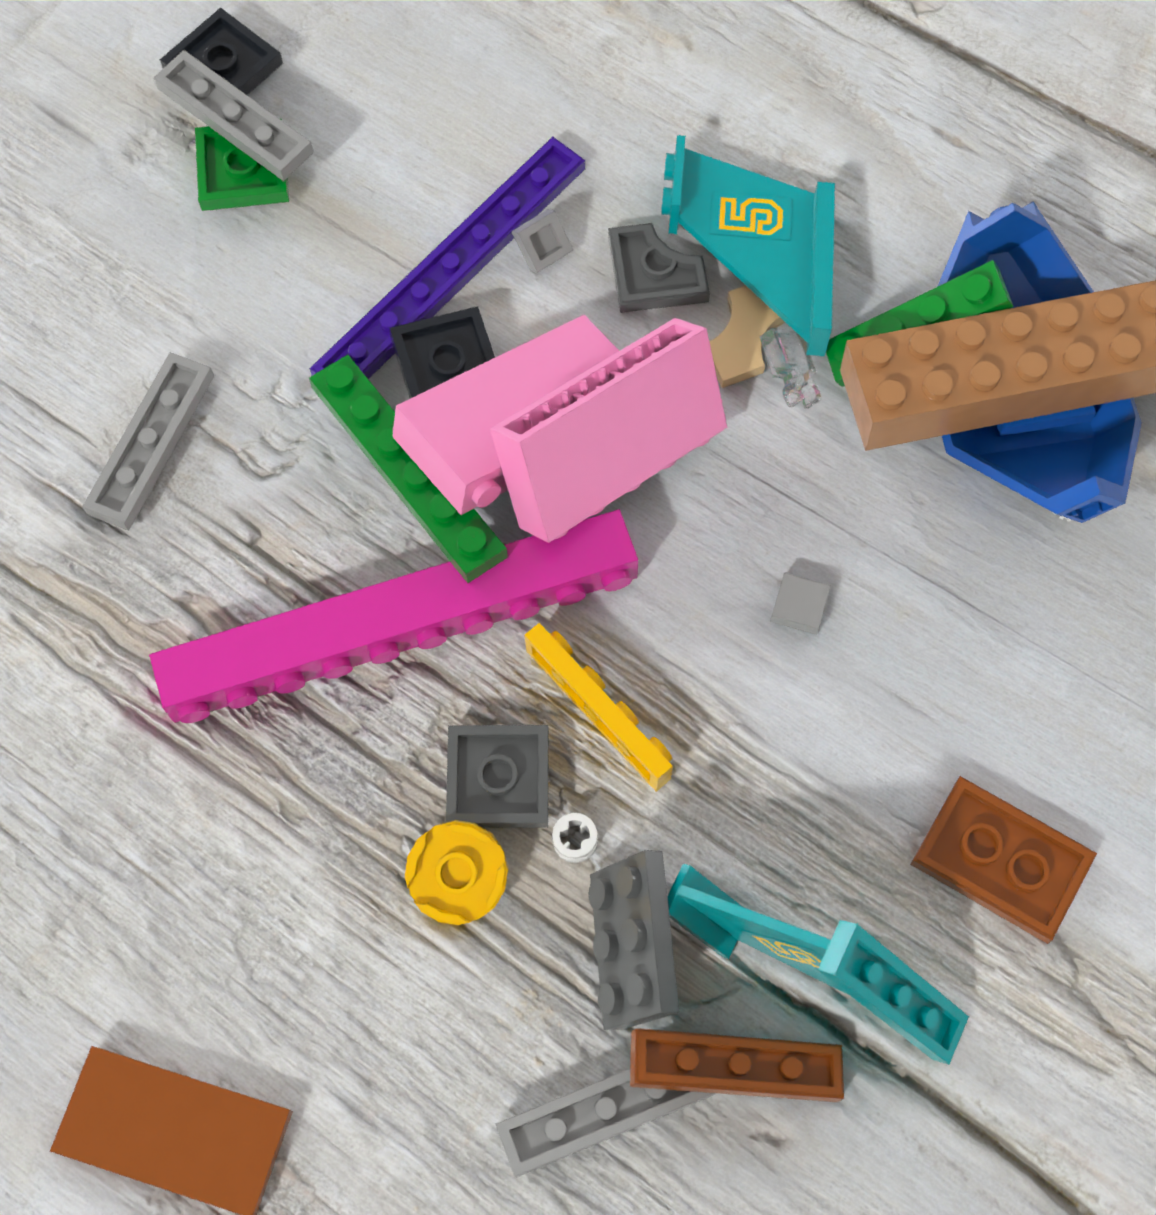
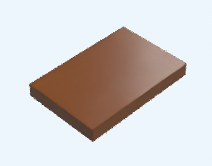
[910,776,1097,944]

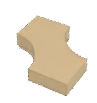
[709,285,785,388]

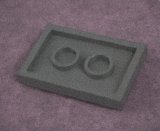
[588,850,679,1030]

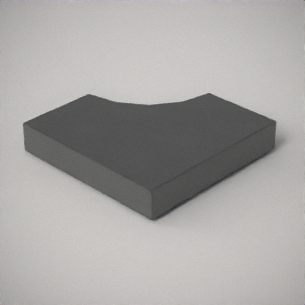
[608,223,710,313]

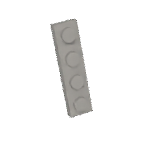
[153,50,314,181]
[82,352,214,531]
[495,1069,716,1178]

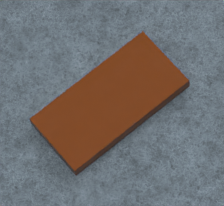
[50,1045,293,1215]

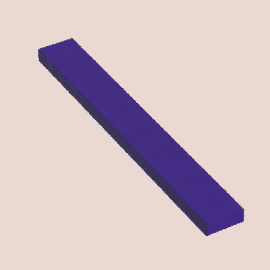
[309,136,585,379]

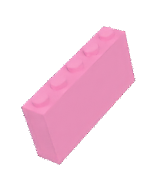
[392,315,619,515]
[490,318,727,543]

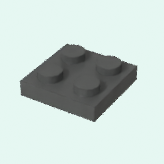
[446,725,549,828]

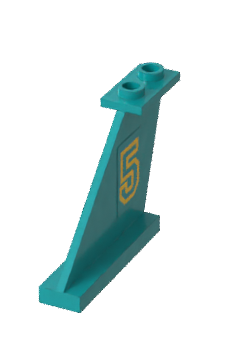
[661,135,835,357]
[667,864,969,1065]

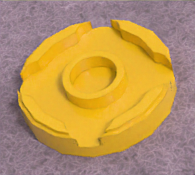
[405,820,509,925]

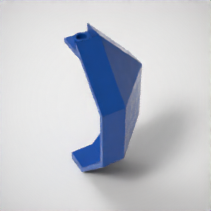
[937,201,1142,523]

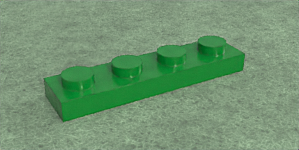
[826,260,1014,387]

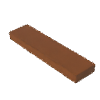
[630,1028,844,1102]

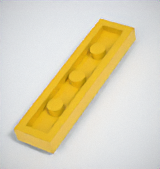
[524,623,673,792]

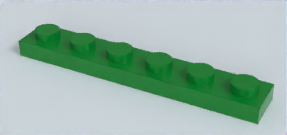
[309,355,508,583]

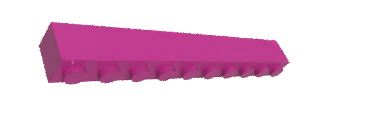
[149,509,638,723]

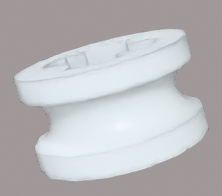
[552,813,598,863]

